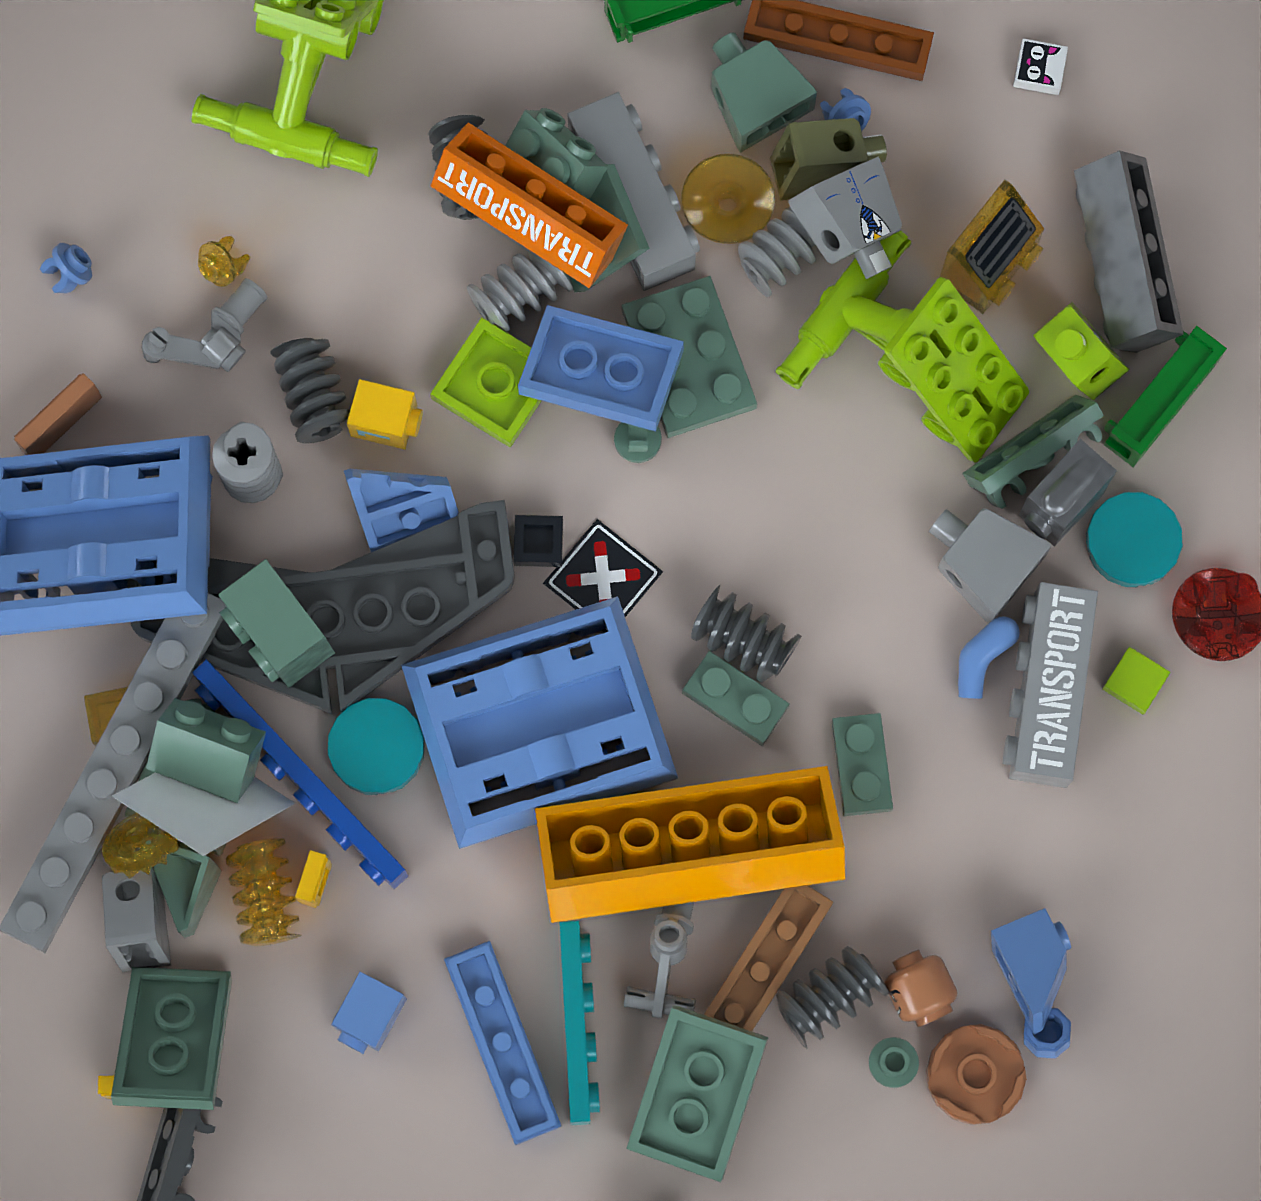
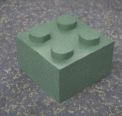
[218,559,335,688]

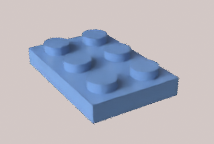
[518,305,684,432]

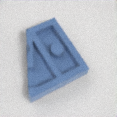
[344,468,459,552]

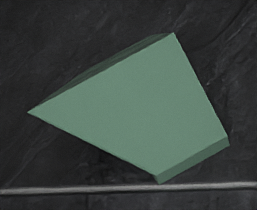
[143,838,222,938]

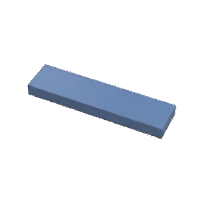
[444,941,562,1145]

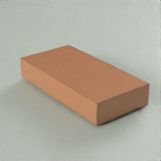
[14,373,102,455]

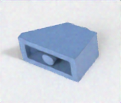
[991,908,1071,1034]

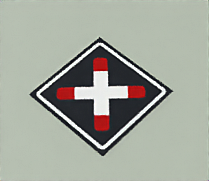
[543,519,663,633]

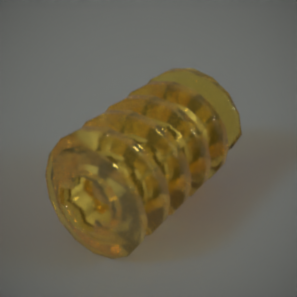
[225,838,302,946]

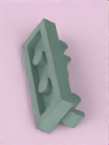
[962,395,1104,509]

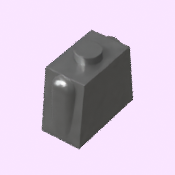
[1019,439,1117,547]

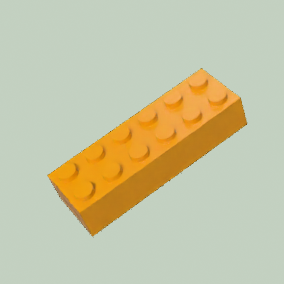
[535,766,845,923]

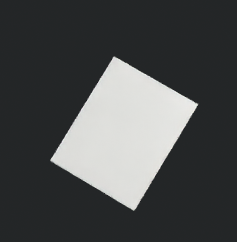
[112,772,295,856]

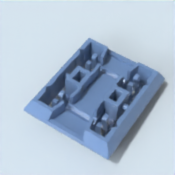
[0,435,211,636]
[401,596,678,849]

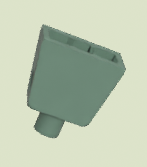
[711,33,817,153]

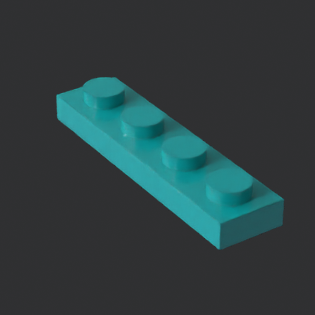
[559,921,600,1125]

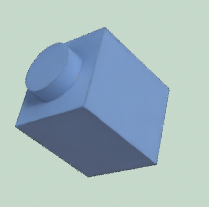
[331,972,407,1054]

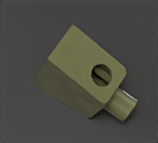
[770,118,887,201]

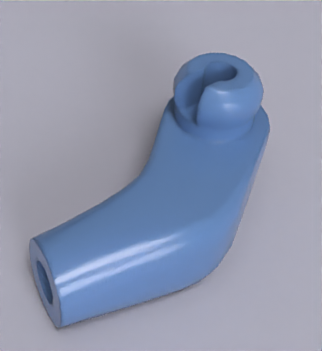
[958,616,1020,699]

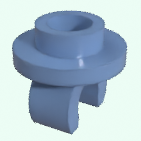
[820,88,871,131]
[40,243,92,294]

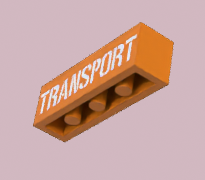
[430,122,628,288]

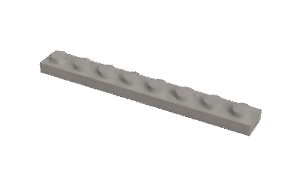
[0,593,227,953]

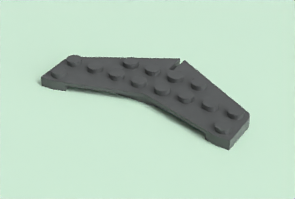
[127,500,515,714]

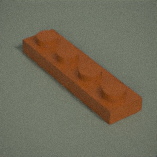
[743,0,934,81]

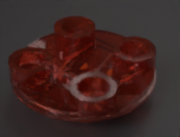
[1172,568,1261,661]

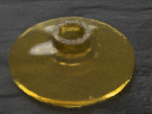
[681,154,775,244]

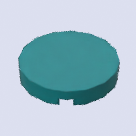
[1086,492,1183,587]
[328,698,424,795]

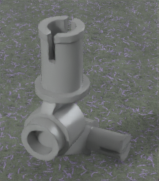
[141,278,268,372]
[624,902,696,1019]

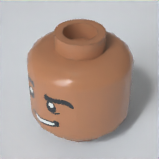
[885,949,958,1027]

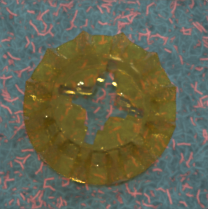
[102,813,179,879]

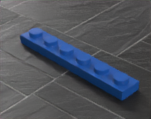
[192,659,408,889]

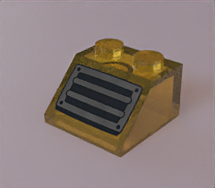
[940,179,1044,314]

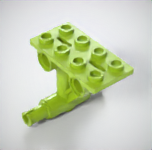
[192,0,384,177]
[775,230,1029,462]

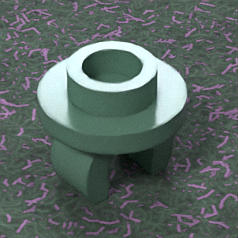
[614,422,662,463]
[869,1037,919,1088]

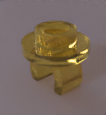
[198,236,251,287]

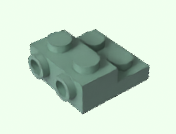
[505,108,609,200]

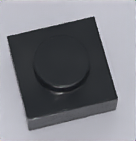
[514,515,563,567]

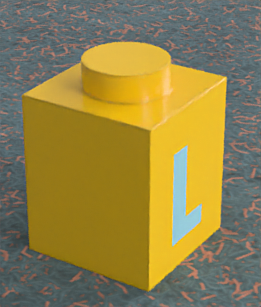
[347,379,423,450]

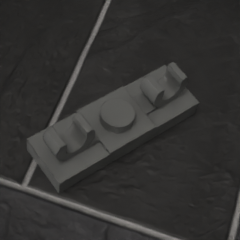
[137,1097,223,1201]

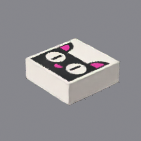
[1013,39,1068,95]

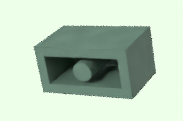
[146,698,266,803]

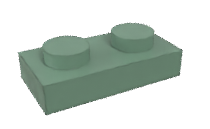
[682,651,790,746]
[832,713,893,816]

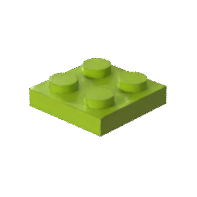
[430,317,542,448]

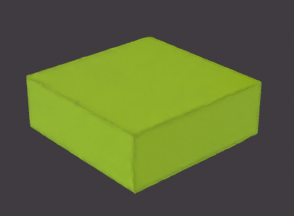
[1102,647,1171,715]

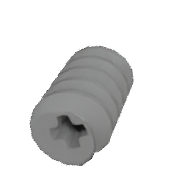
[738,207,817,297]
[467,249,573,332]
[212,422,283,503]

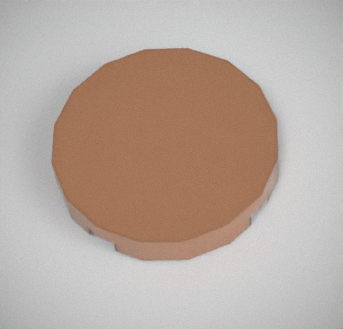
[926,1024,1027,1125]

